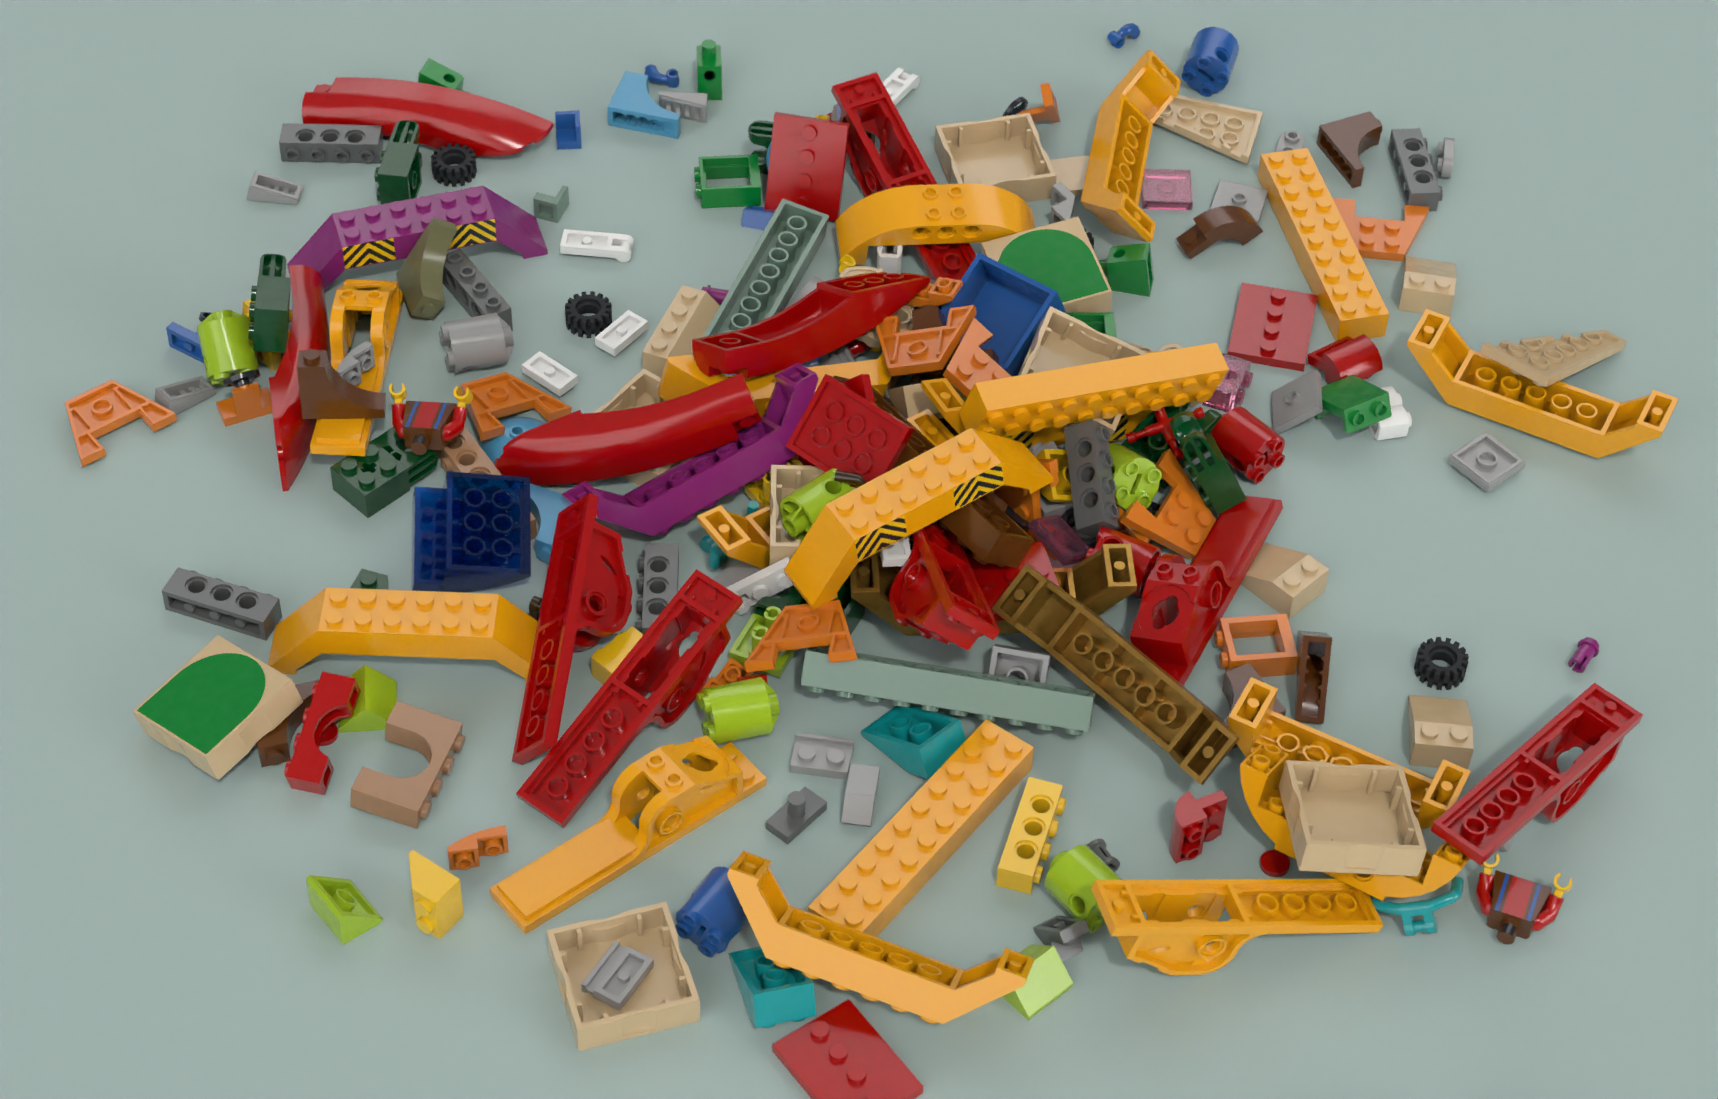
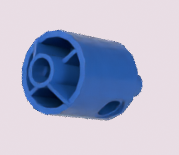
[1181,27,1239,97]
[675,867,748,958]

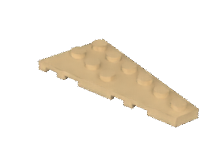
[1154,95,1263,165]
[1480,330,1626,387]

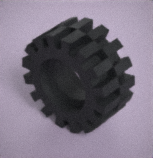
[431,143,477,187]
[565,291,612,338]
[1414,637,1469,690]

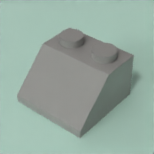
[989,644,1052,683]

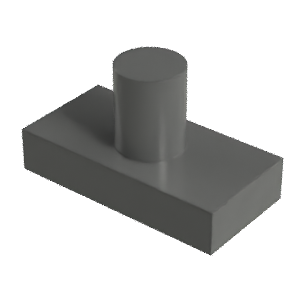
[765,787,827,845]

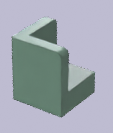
[533,186,569,223]

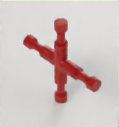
[1126,407,1205,461]

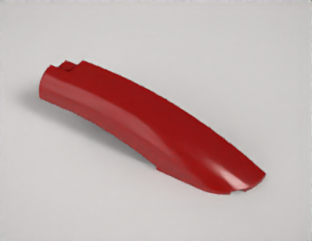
[302,77,554,156]
[269,265,331,492]
[692,272,930,378]
[494,373,762,485]

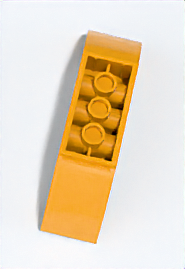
[1240,742,1470,901]

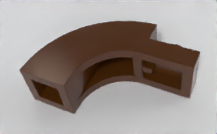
[1176,206,1264,259]

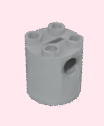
[439,312,514,373]

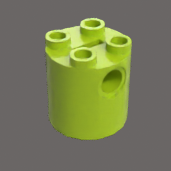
[197,310,260,386]
[1108,443,1162,509]
[780,468,856,542]
[697,677,780,745]
[1044,844,1122,933]

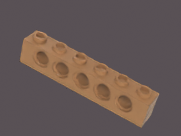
[433,426,537,550]

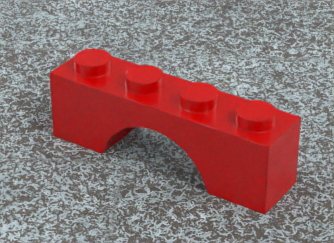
[284,671,361,795]

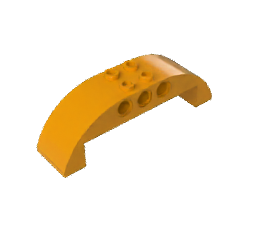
[835,184,1036,265]
[1227,677,1471,829]

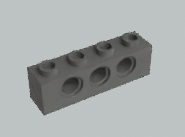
[279,123,383,164]
[1388,128,1443,211]
[442,248,513,331]
[1064,419,1119,537]
[636,543,679,634]
[162,567,282,641]

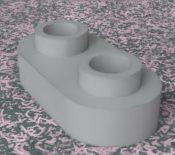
[1275,131,1304,152]
[1436,138,1455,178]

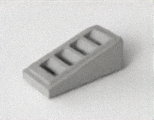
[659,91,708,123]
[247,171,304,205]
[155,376,216,414]

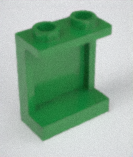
[1314,375,1392,434]

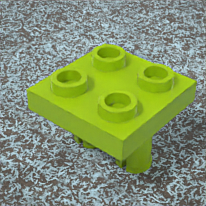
[728,606,797,678]

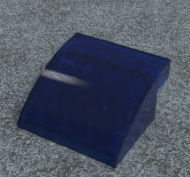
[411,471,531,593]

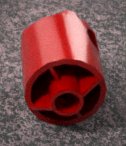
[1211,406,1285,484]
[1085,526,1162,599]

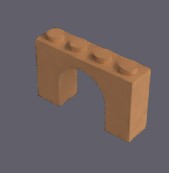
[350,701,465,829]

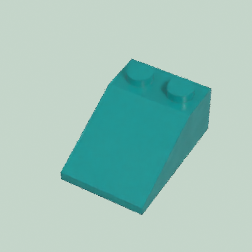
[861,705,966,779]
[729,946,816,1028]

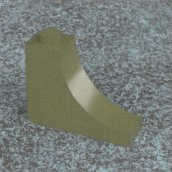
[396,218,458,320]

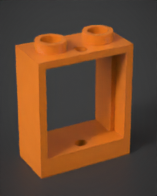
[1214,613,1298,677]

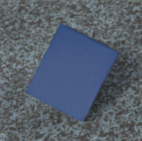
[555,110,582,150]

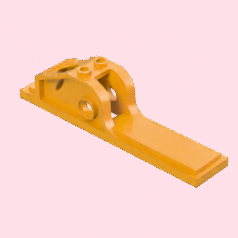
[310,279,405,456]
[489,735,767,934]
[1091,879,1384,975]

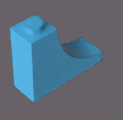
[608,71,681,139]
[511,479,570,563]

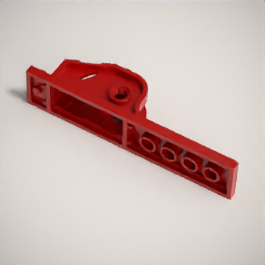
[831,72,976,280]
[512,493,633,765]
[1130,496,1283,686]
[889,520,1000,651]
[516,569,743,828]
[1430,683,1643,866]

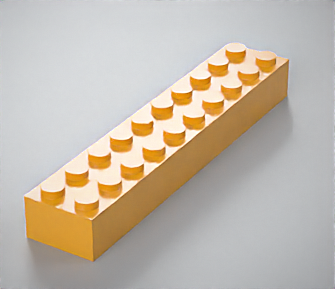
[1257,148,1389,341]
[959,342,1229,436]
[808,719,1034,937]

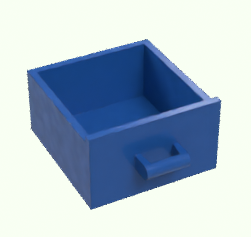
[941,253,1066,377]

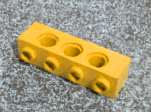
[996,777,1066,895]

